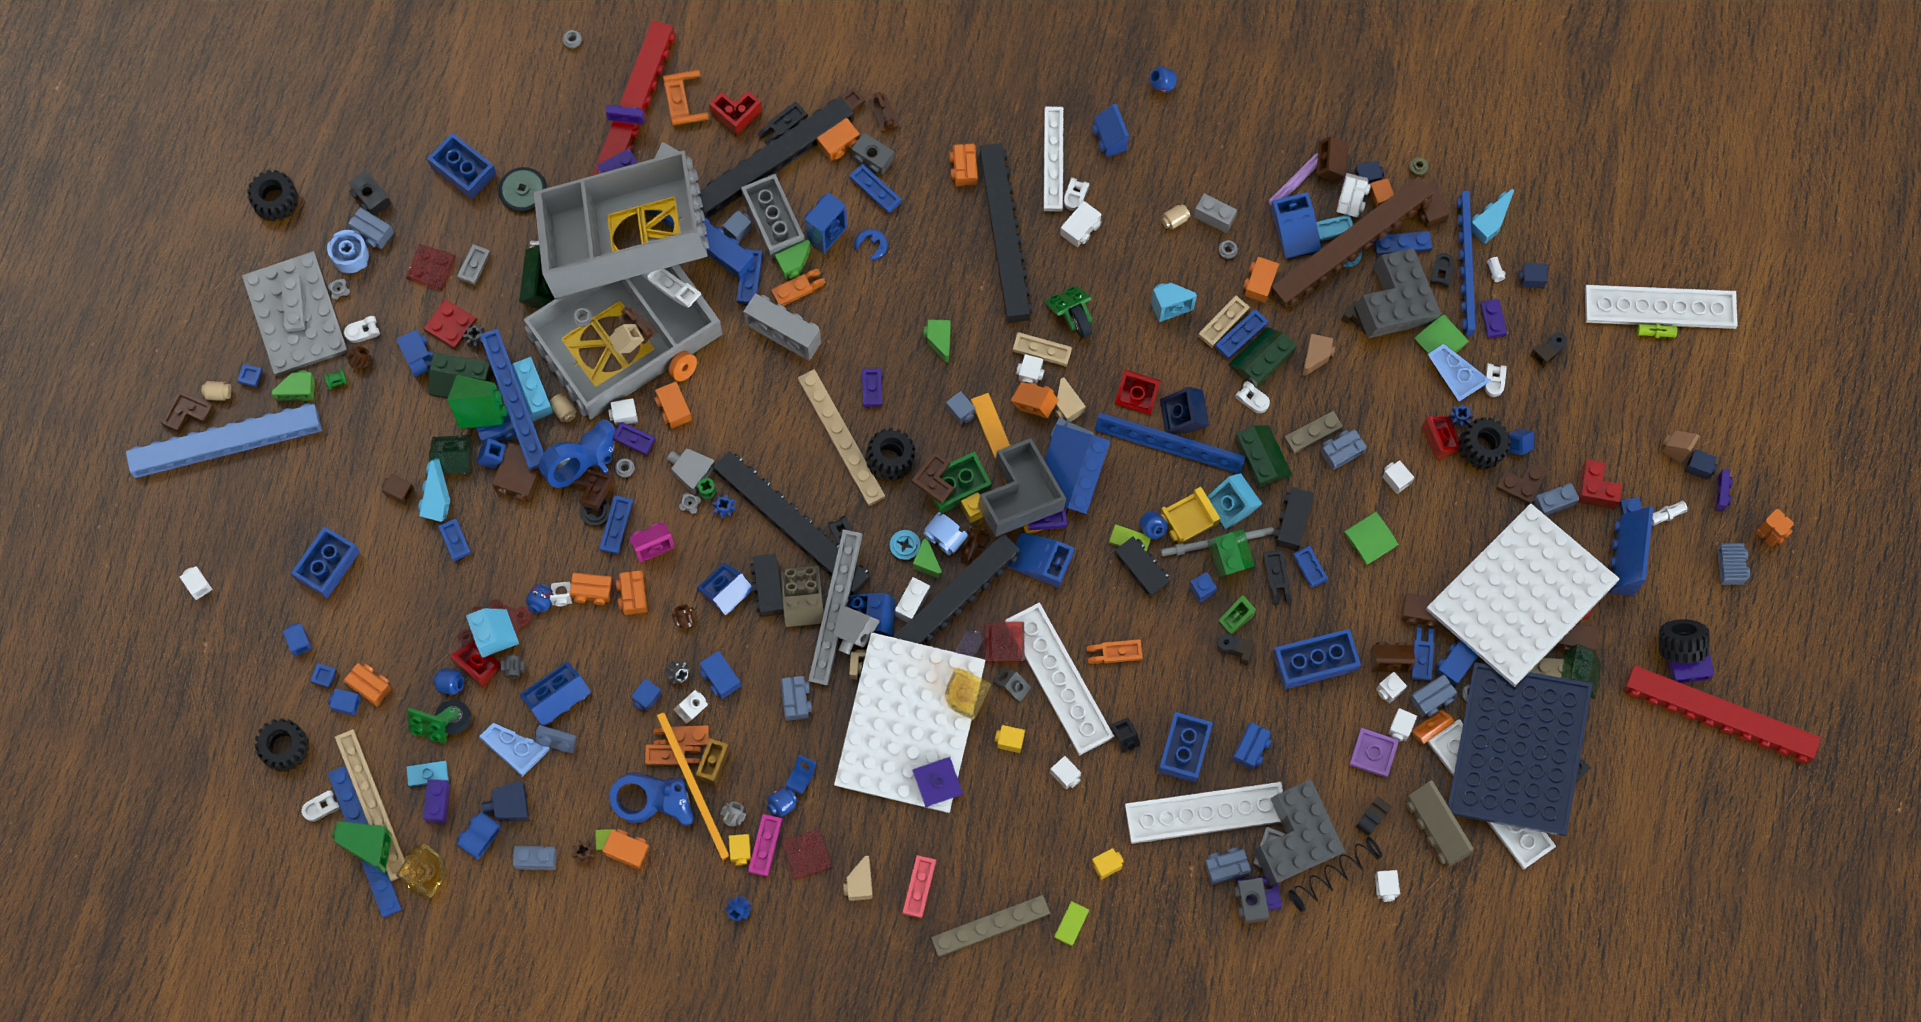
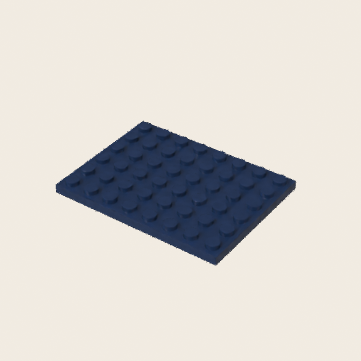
[1448,662,1593,837]

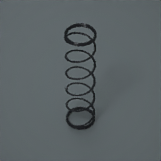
[1288,836,1383,912]

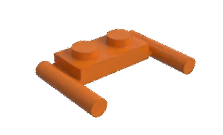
[663,70,709,126]

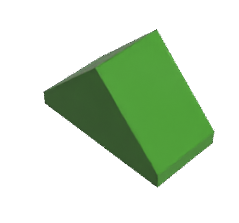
[913,538,942,579]
[1218,595,1256,635]

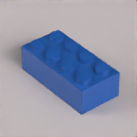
[1272,629,1361,690]

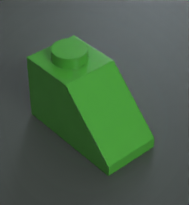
[775,239,811,280]
[924,320,951,362]
[272,370,315,401]

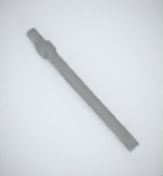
[1160,527,1274,557]

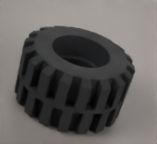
[247,170,299,221]
[1458,417,1511,470]
[865,428,916,481]
[1659,619,1709,664]
[255,718,309,772]

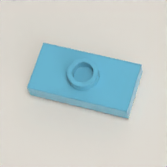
[1316,215,1353,241]
[407,761,449,787]

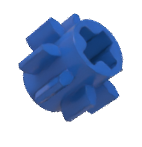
[1449,403,1474,429]
[712,494,736,519]
[725,896,752,922]

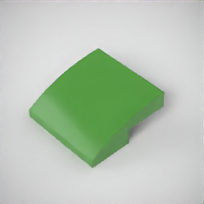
[1415,314,1469,354]
[1344,512,1399,565]

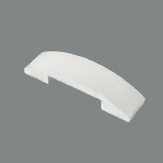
[642,269,701,308]

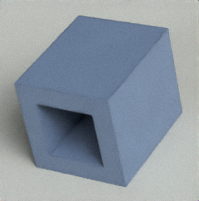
[723,211,753,243]
[946,391,975,425]

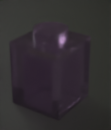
[956,629,984,658]

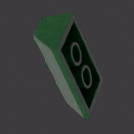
[519,245,556,308]
[1228,327,1297,389]
[428,352,493,398]
[1234,425,1292,490]

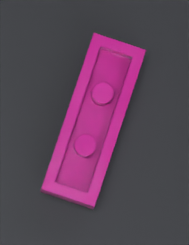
[748,814,782,877]

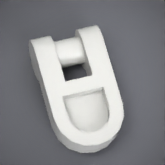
[1064,178,1089,211]
[344,316,380,343]
[1484,363,1507,397]
[1235,381,1270,413]
[302,790,340,822]

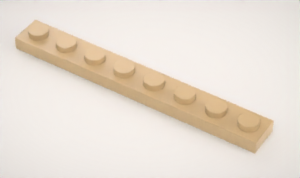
[798,369,885,507]
[335,729,410,881]

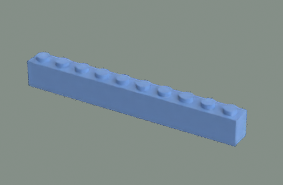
[126,404,322,478]

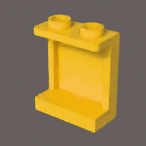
[1160,487,1220,544]

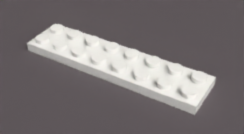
[1585,285,1737,329]
[1005,602,1114,756]
[1427,719,1556,870]
[1125,782,1283,844]

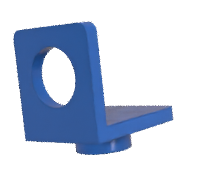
[785,755,816,794]

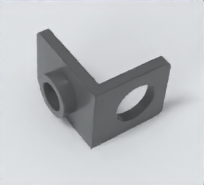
[993,668,1031,702]

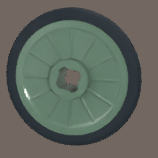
[498,167,547,212]

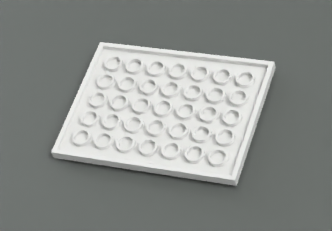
[1426,504,1620,687]
[834,632,985,813]

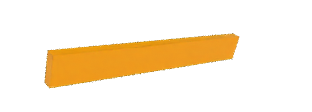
[971,393,1044,534]
[657,713,730,861]

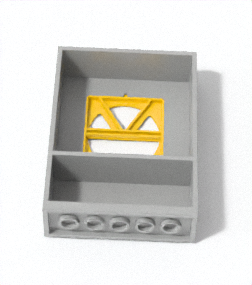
[534,150,709,298]
[524,238,723,420]

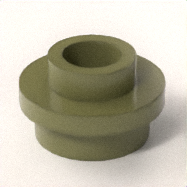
[1410,157,1428,176]

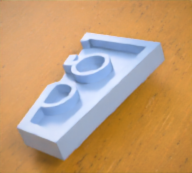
[1428,344,1491,401]
[479,723,550,777]

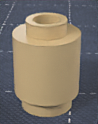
[1161,204,1190,230]
[202,381,231,401]
[549,394,576,422]

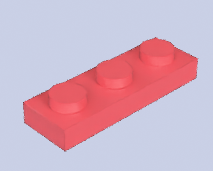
[903,855,936,919]

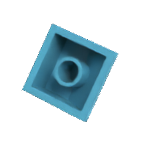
[1151,283,1197,322]
[1207,473,1262,529]
[466,608,519,658]

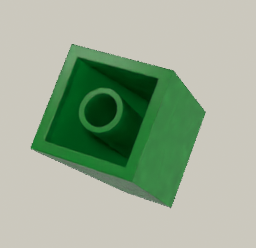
[447,375,507,429]
[1207,529,1255,577]
[332,821,392,874]

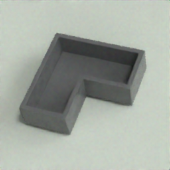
[1355,248,1441,338]
[978,438,1066,537]
[1253,779,1346,886]

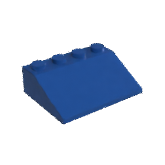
[1044,424,1111,514]
[1610,506,1654,597]

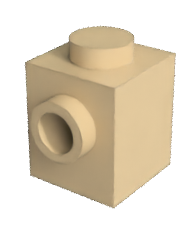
[609,324,644,353]

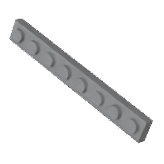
[808,529,863,686]

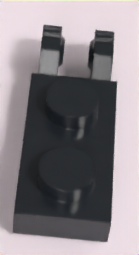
[758,102,808,145]
[1263,550,1291,605]

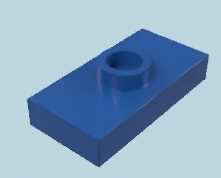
[1292,546,1328,589]

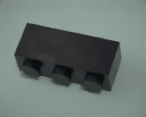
[1274,487,1314,551]
[1114,536,1169,598]
[750,554,784,617]

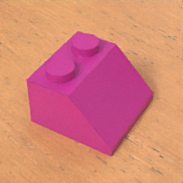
[629,522,675,563]

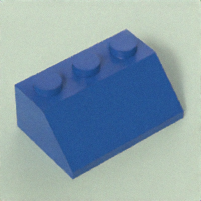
[519,661,591,726]

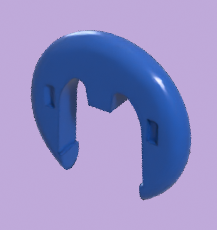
[854,229,888,260]

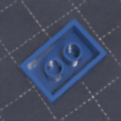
[427,133,497,200]
[804,192,848,254]
[291,526,360,599]
[1158,712,1213,783]

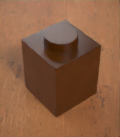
[382,473,415,505]

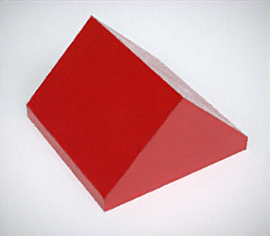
[1115,370,1161,415]
[1422,416,1462,460]
[450,641,501,688]

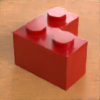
[709,90,762,136]
[1578,460,1622,509]

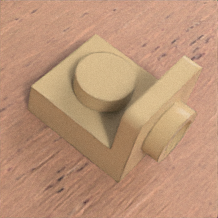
[849,650,867,680]

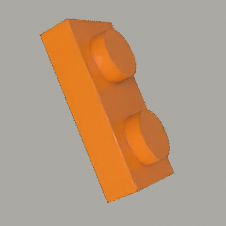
[1411,710,1455,744]

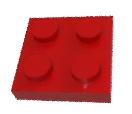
[423,299,477,350]

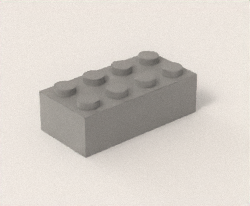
[741,174,805,259]
[743,293,821,361]

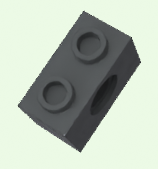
[851,133,895,176]
[1234,878,1269,924]

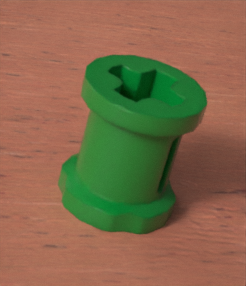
[324,368,348,390]
[697,478,716,500]

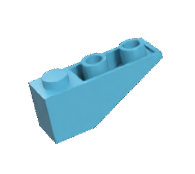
[1471,189,1514,245]
[418,458,451,522]

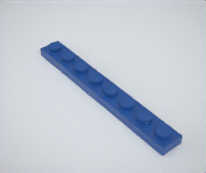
[1456,191,1476,336]
[480,329,544,470]
[1095,412,1246,474]
[328,765,402,918]

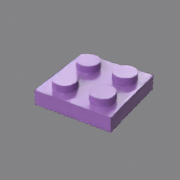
[1349,728,1399,778]

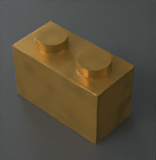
[696,738,730,786]

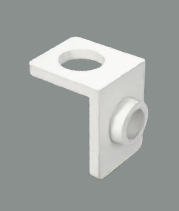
[550,582,572,606]

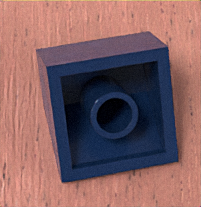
[1160,387,1209,434]

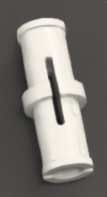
[1652,501,1688,526]

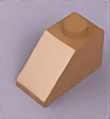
[1302,334,1336,375]
[1662,430,1700,463]

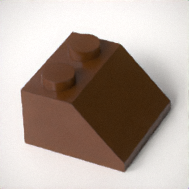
[1371,642,1416,673]

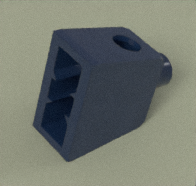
[482,780,530,822]

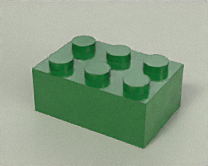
[930,451,992,514]

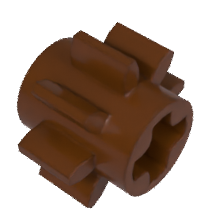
[346,346,371,369]
[672,604,697,629]
[571,840,596,865]

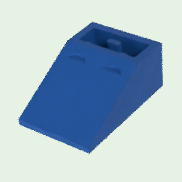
[1270,192,1321,259]
[1007,532,1075,588]
[847,593,896,637]

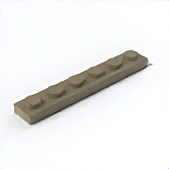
[931,895,1050,957]

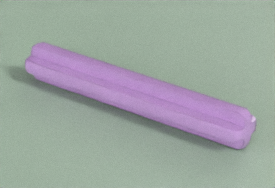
[1269,154,1318,206]

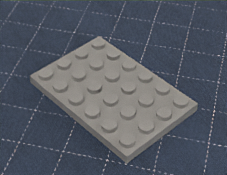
[242,251,348,377]

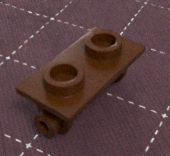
[869,92,899,132]
[618,307,657,345]
[961,524,989,564]

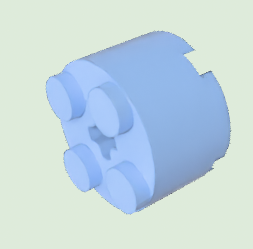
[327,230,369,273]
[923,512,968,556]

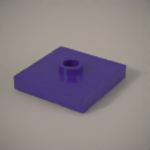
[913,757,963,808]

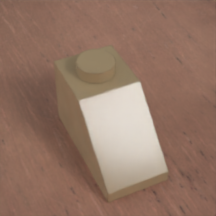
[1055,377,1086,422]
[843,856,873,901]

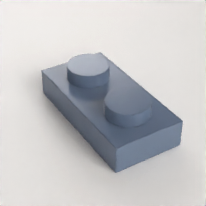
[536,725,576,754]

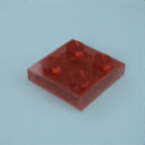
[406,244,456,290]
[985,621,1025,662]
[782,829,832,880]

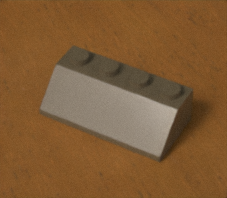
[1406,780,1474,868]

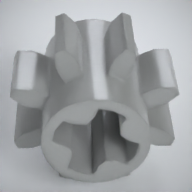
[720,801,746,826]

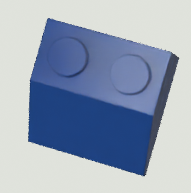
[1092,103,1129,157]
[696,562,753,615]

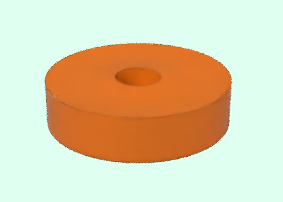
[669,351,697,381]

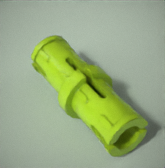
[1637,323,1677,338]

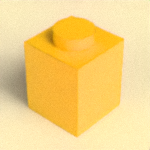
[961,492,984,524]
[995,725,1025,753]
[729,834,751,866]
[1091,848,1124,880]

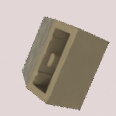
[781,566,824,627]

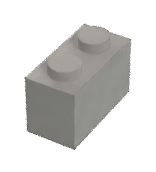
[1194,194,1237,234]

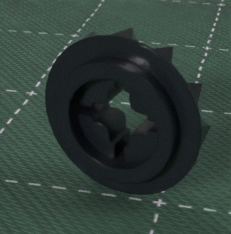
[580,499,610,527]

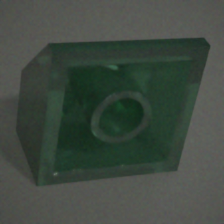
[429,435,472,475]
[1561,644,1601,699]

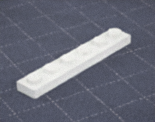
[1044,107,1063,211]

